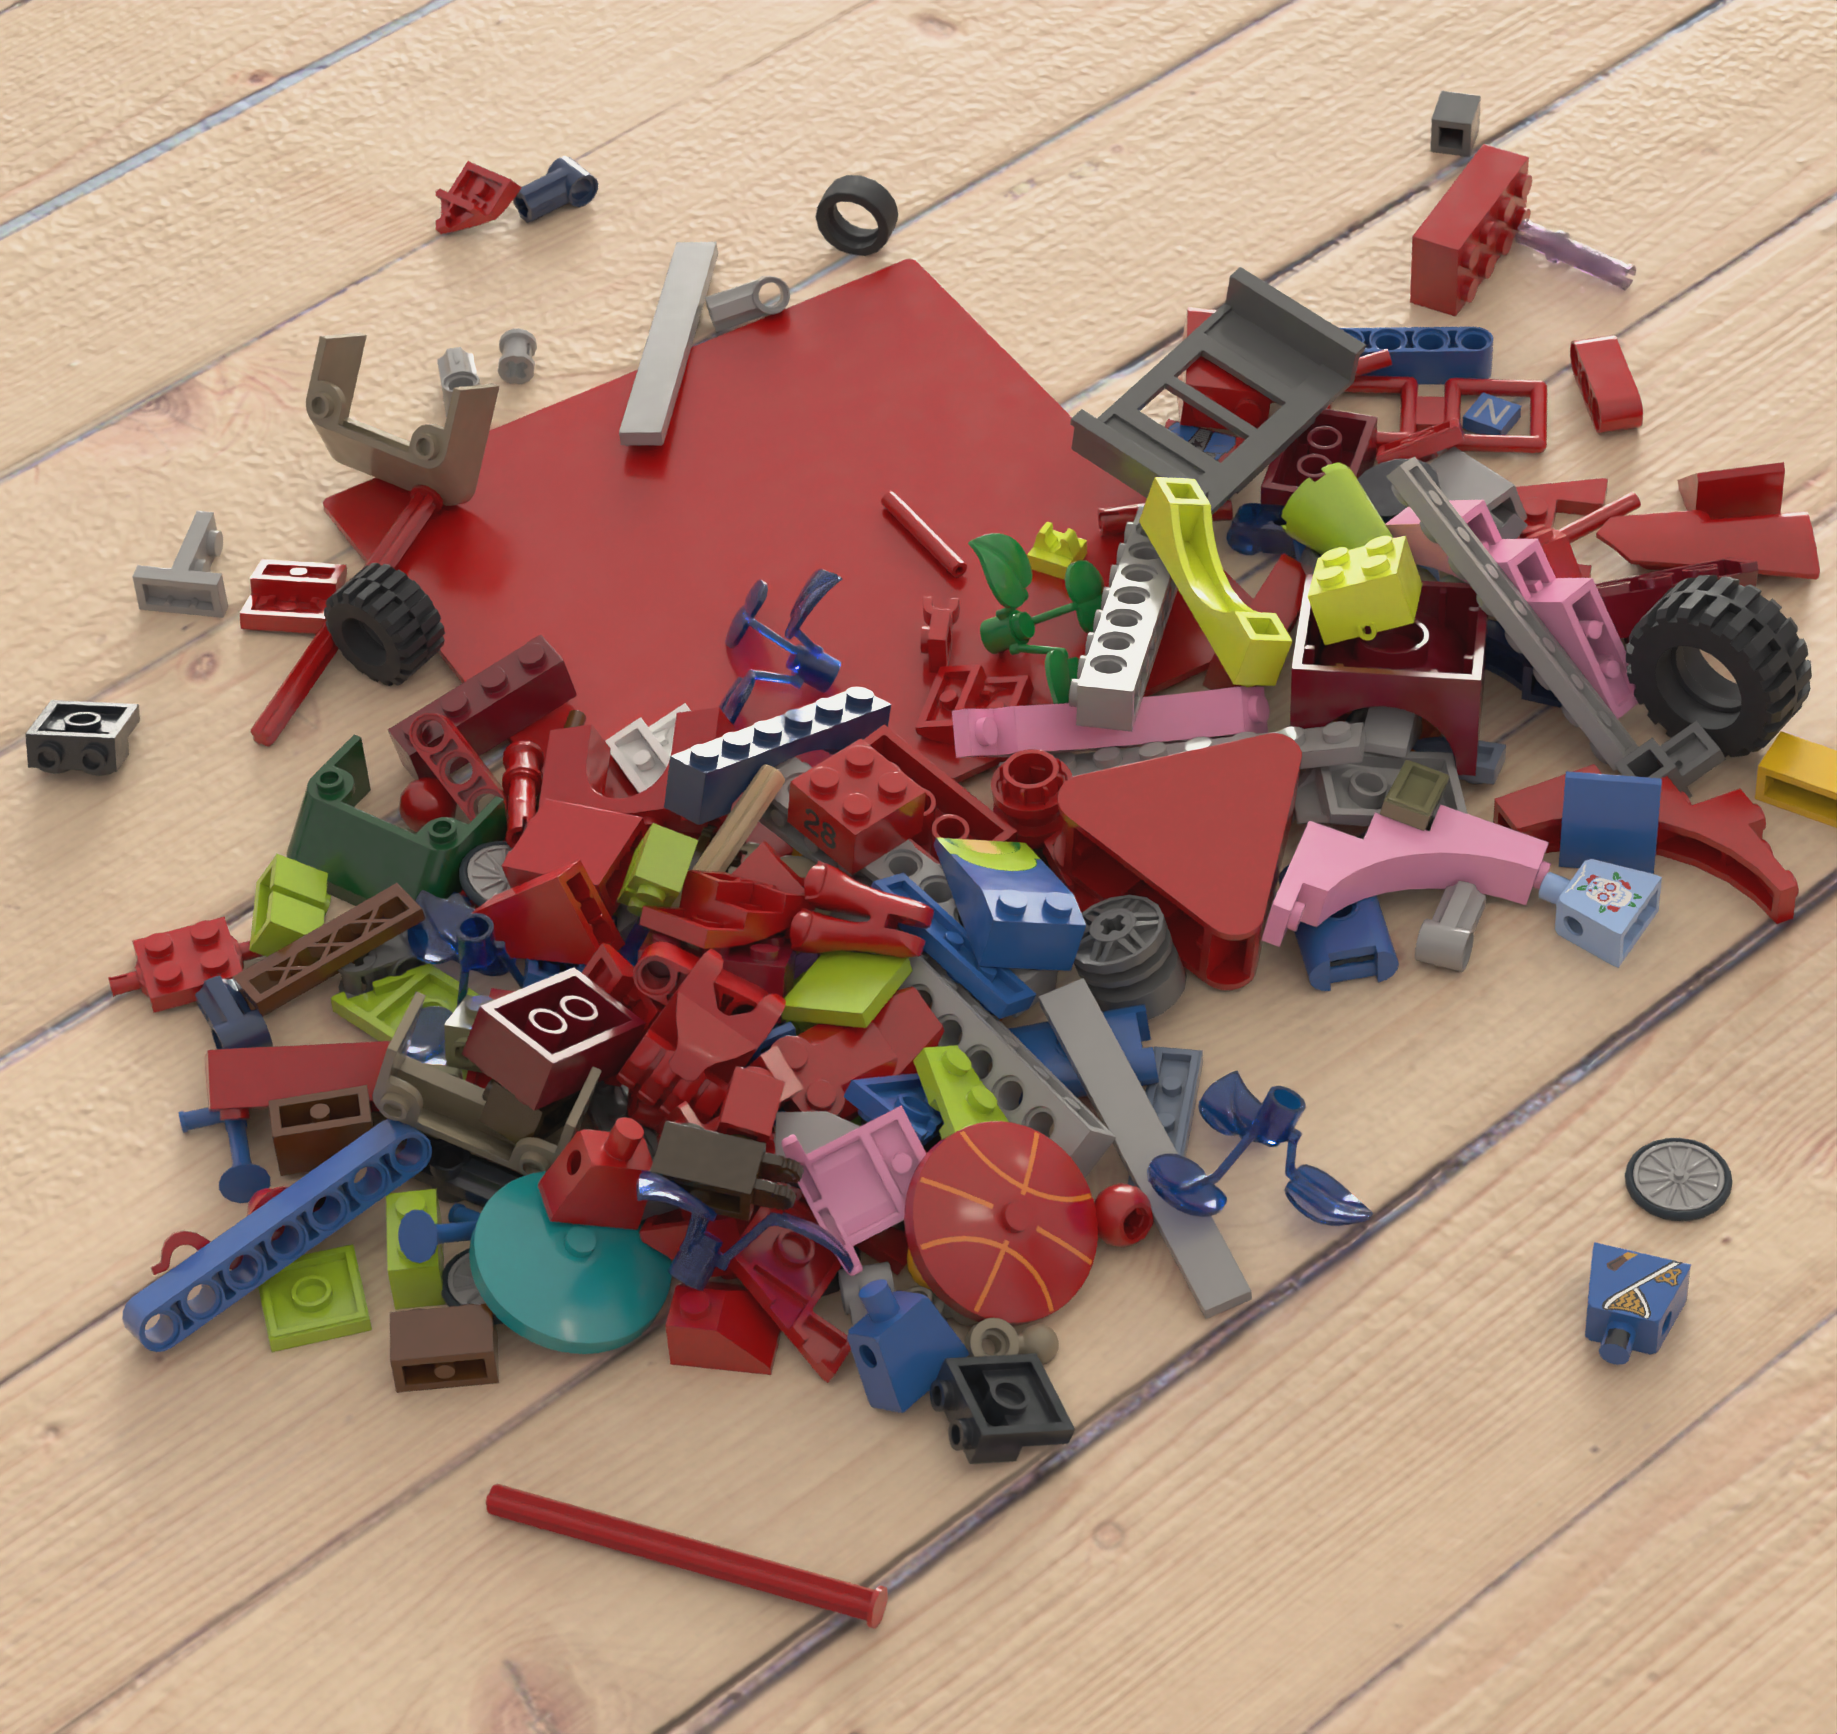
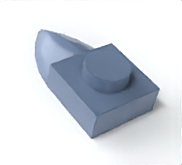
[1412,737,1506,785]

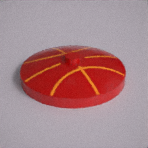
[904,1121,1098,1326]

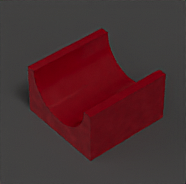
[1290,574,1488,776]

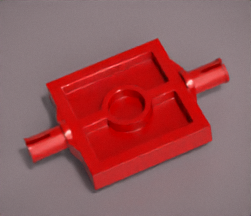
[108,917,263,1013]

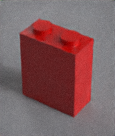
[501,799,648,918]

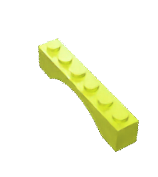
[1139,477,1292,687]

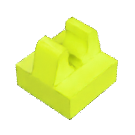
[1027,522,1087,580]

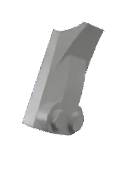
[1294,751,1468,831]

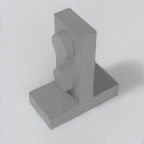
[132,511,228,618]

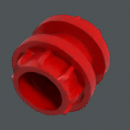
[991,749,1073,849]

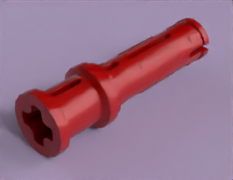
[502,740,544,849]

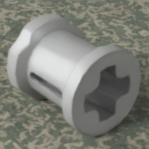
[498,329,537,384]

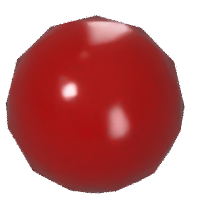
[398,777,457,833]
[1094,1183,1154,1248]

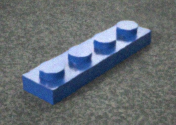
[871,872,1037,1019]

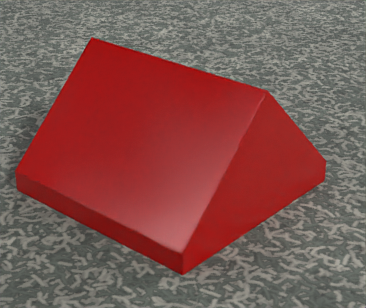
[1678,462,1785,519]

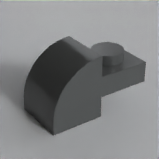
[1614,721,1726,798]

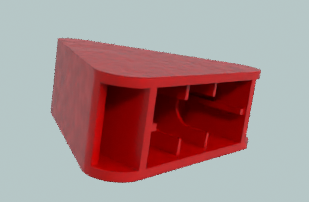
[1053,733,1302,990]

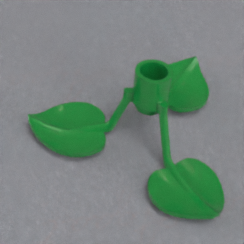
[968,533,1104,704]

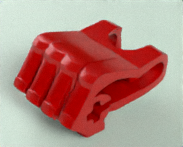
[616,948,786,1124]

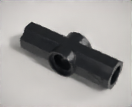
[395,1134,524,1208]

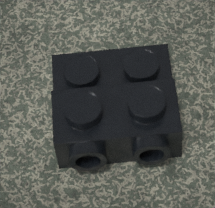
[25,700,140,776]
[930,1353,1075,1464]

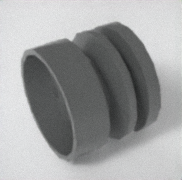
[1074,895,1187,1020]

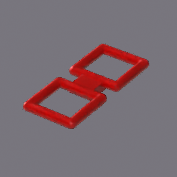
[1326,376,1548,453]

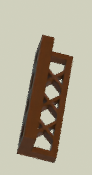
[233,883,426,1017]

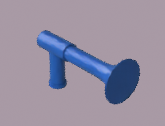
[179,1107,271,1203]
[398,1203,481,1263]

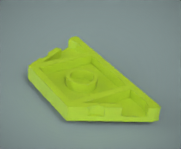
[330,963,480,1081]

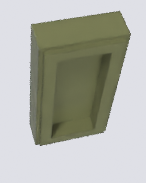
[1380,760,1450,831]

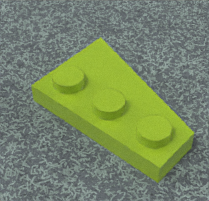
[913,1045,1009,1140]

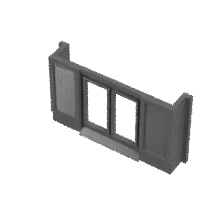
[1070,267,1366,515]

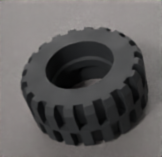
[1626,575,1812,757]

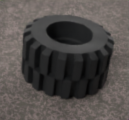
[324,563,445,686]

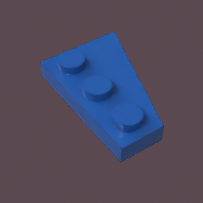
[843,1073,944,1146]

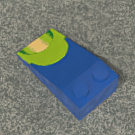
[934,838,1086,971]

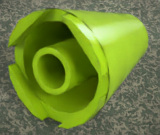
[1281,463,1394,555]

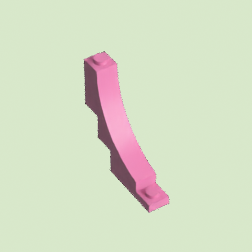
[1386,500,1638,719]
[952,686,1270,758]
[1262,804,1551,947]

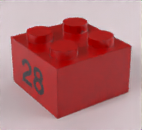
[787,739,926,875]

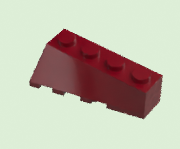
[1595,557,1759,644]
[388,635,577,780]

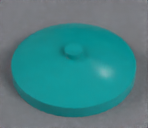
[469,1171,672,1354]

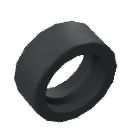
[815,175,899,256]

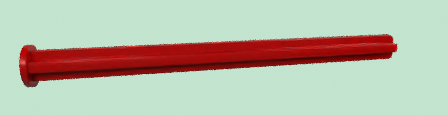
[250,485,443,747]
[485,1484,888,1629]

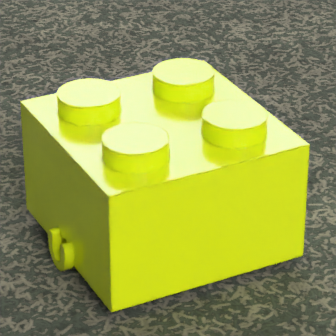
[1308,535,1422,645]

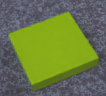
[781,951,912,1028]
[258,1244,372,1352]

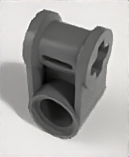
[337,929,430,999]

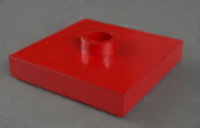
[1376,418,1465,464]

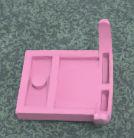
[782,1105,926,1276]

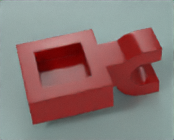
[920,597,960,673]

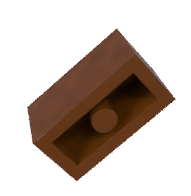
[268,1085,375,1176]
[390,1303,499,1393]

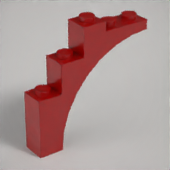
[1493,764,1799,924]

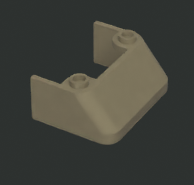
[306,332,500,506]
[373,992,602,1176]

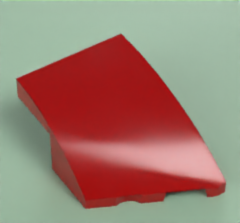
[639,870,816,949]

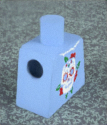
[1539,859,1662,968]

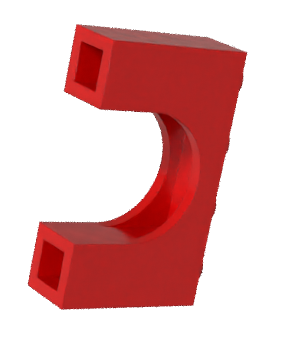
[538,707,737,833]

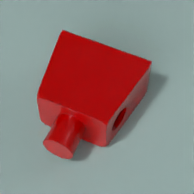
[538,1117,653,1230]

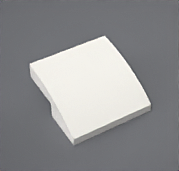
[605,703,691,793]

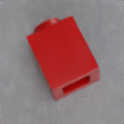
[715,1066,786,1144]

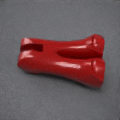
[790,861,934,958]

